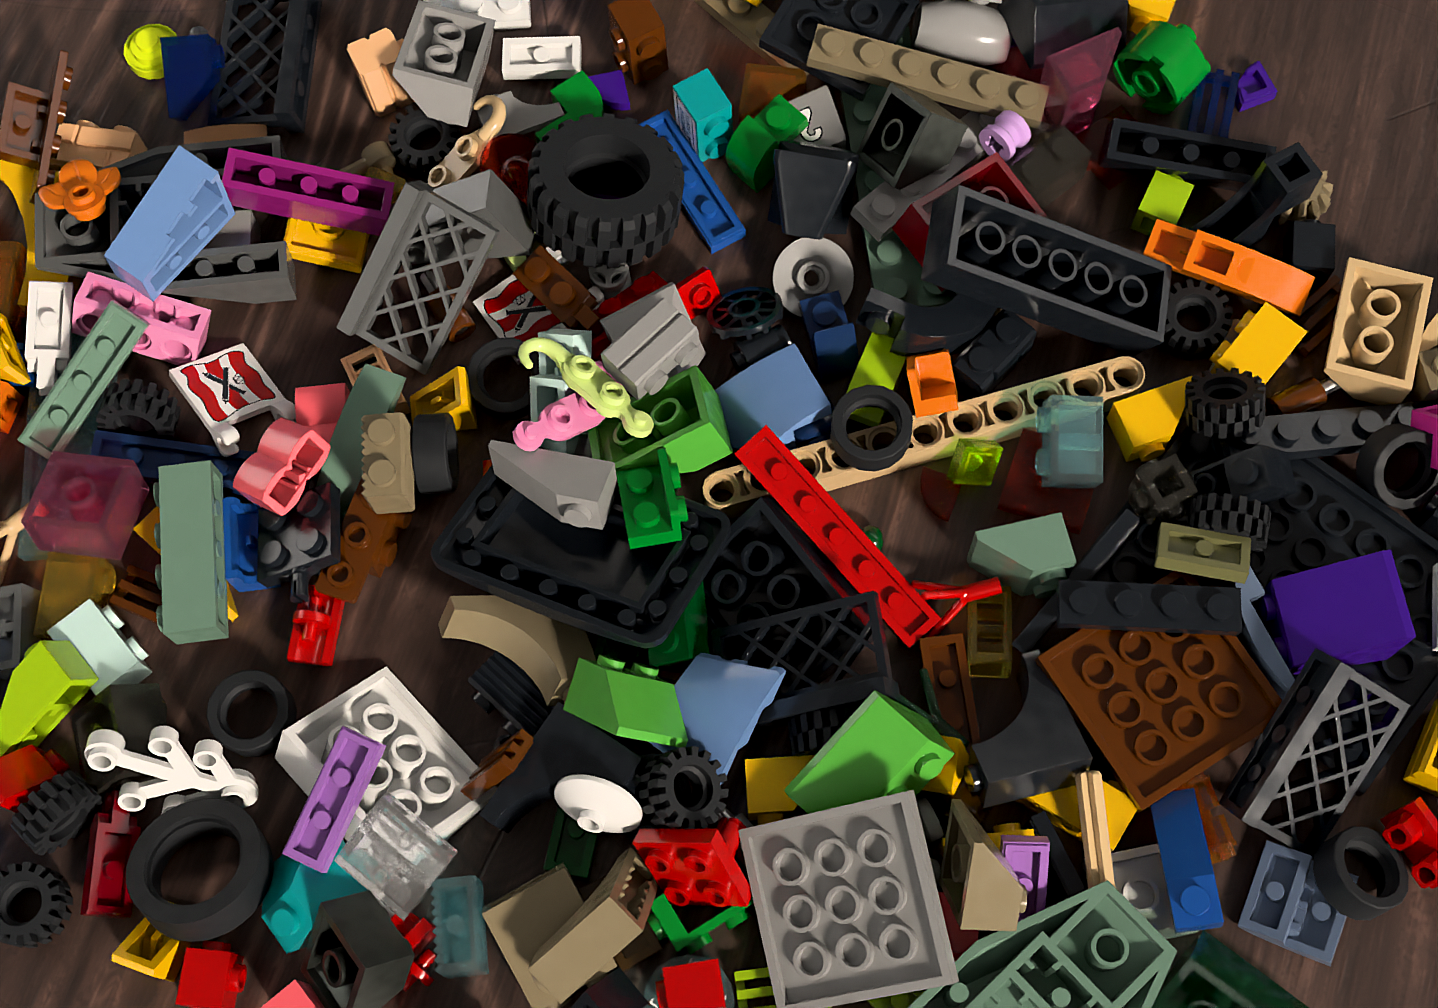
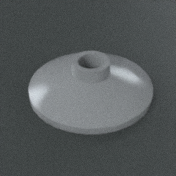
[772,238,854,317]

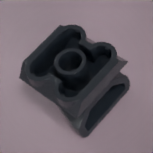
[767,140,860,240]

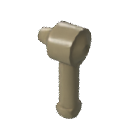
[339,141,396,181]

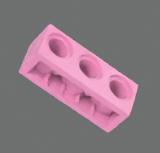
[71,272,211,366]

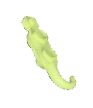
[518,337,654,438]

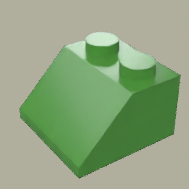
[563,654,688,748]

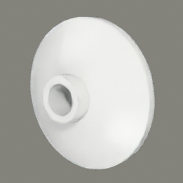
[554,774,643,833]

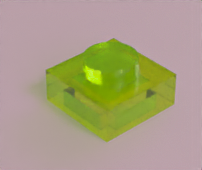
[947,438,1003,486]

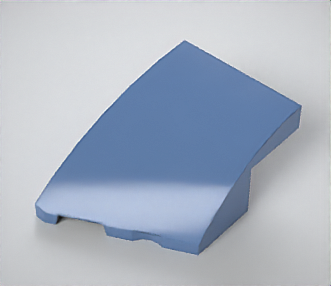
[715,343,832,450]
[649,653,786,785]

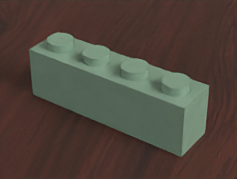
[153,460,229,644]

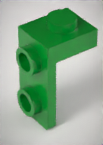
[647,893,754,955]

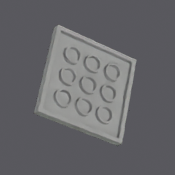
[738,790,959,1008]

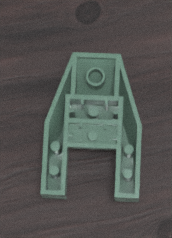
[908,880,1177,1008]

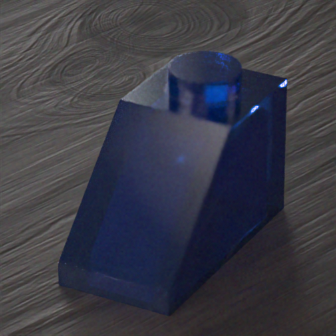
[160,34,225,122]

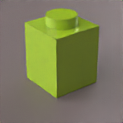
[1131,170,1194,236]

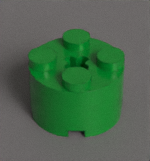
[1113,20,1211,115]

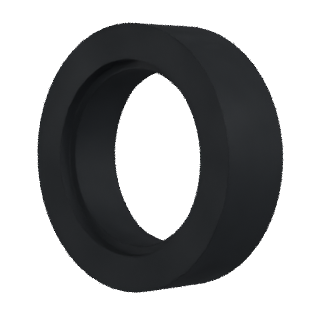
[126,799,274,942]

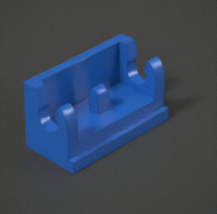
[223,497,281,592]

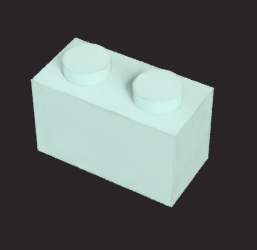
[47,598,153,705]

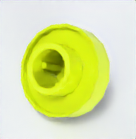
[124,24,184,80]

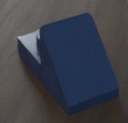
[798,290,859,382]

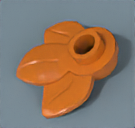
[38,159,121,221]

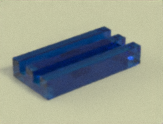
[1187,69,1240,138]

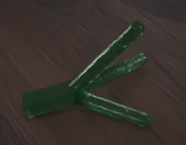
[896,668,970,749]

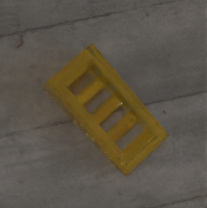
[966,586,1012,678]

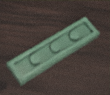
[17,300,150,463]

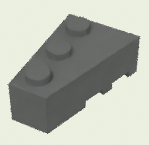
[389,169,534,264]

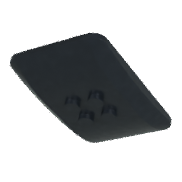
[431,443,731,648]

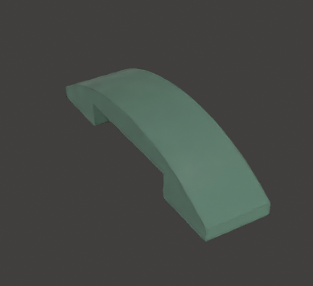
[316,363,406,526]

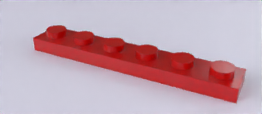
[734,425,941,648]

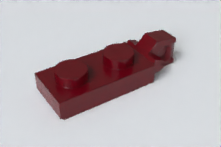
[80,790,141,919]

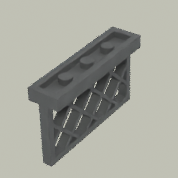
[336,180,500,375]

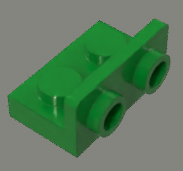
[616,448,688,549]

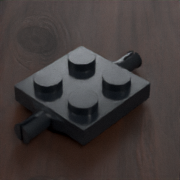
[257,479,341,604]

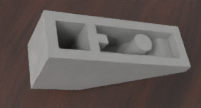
[488,440,619,530]

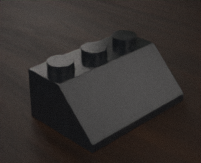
[997,0,1128,70]

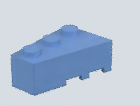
[104,145,235,302]

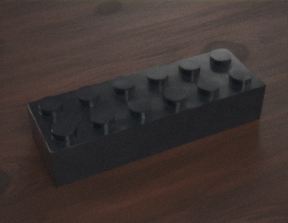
[921,185,1172,356]

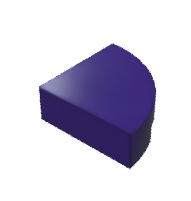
[1235,61,1278,112]
[588,70,631,111]

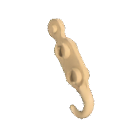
[428,95,506,189]

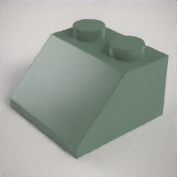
[967,512,1076,599]

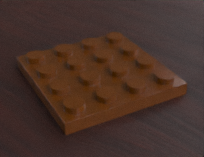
[1035,571,1282,813]

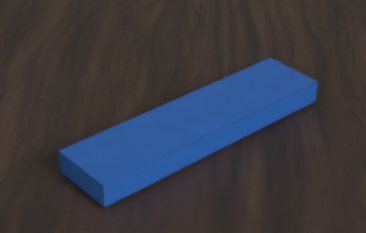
[638,109,746,254]

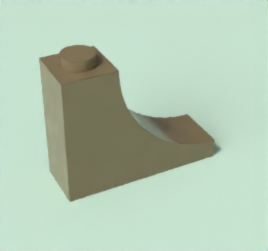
[438,595,596,706]
[528,847,659,1004]

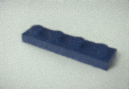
[86,430,256,496]

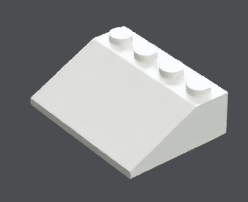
[275,666,498,888]

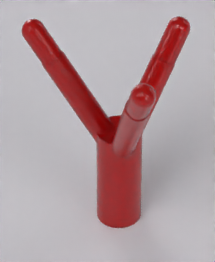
[911,576,1002,638]

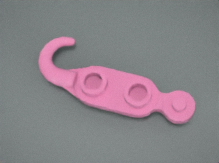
[513,360,627,452]

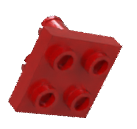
[632,817,752,907]

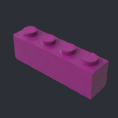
[222,148,395,236]

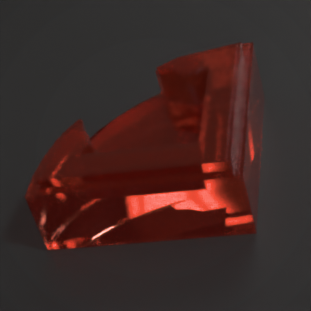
[920,466,963,522]

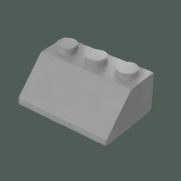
[392,0,496,127]

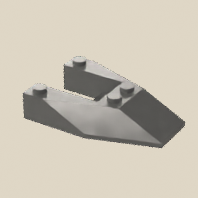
[35,135,297,304]

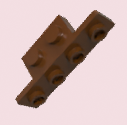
[0,50,73,204]
[315,473,414,604]

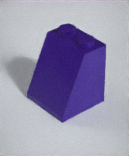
[1258,549,1416,675]

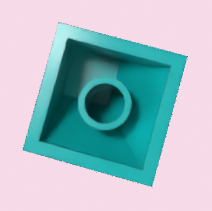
[261,840,376,954]

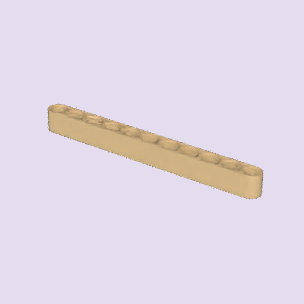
[702,356,1145,519]

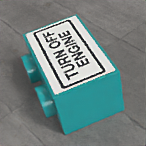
[672,68,733,162]

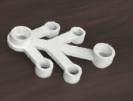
[84,726,259,815]

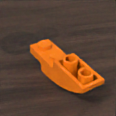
[1143,219,1315,317]

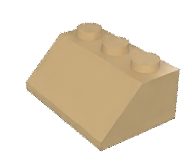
[1324,257,1433,405]

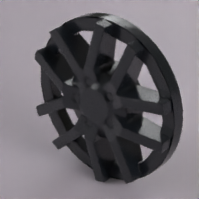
[707,287,783,340]

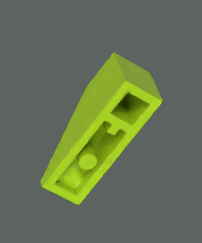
[0,640,99,757]

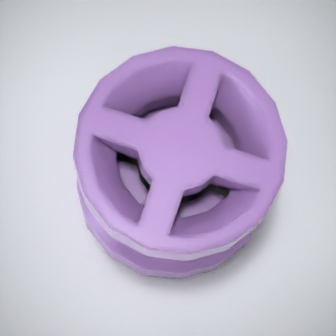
[979,110,1031,162]

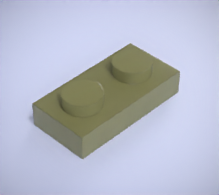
[1154,522,1251,584]

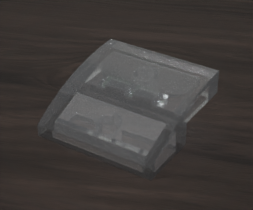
[334,791,458,921]

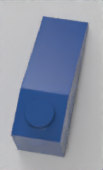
[1150,788,1224,934]

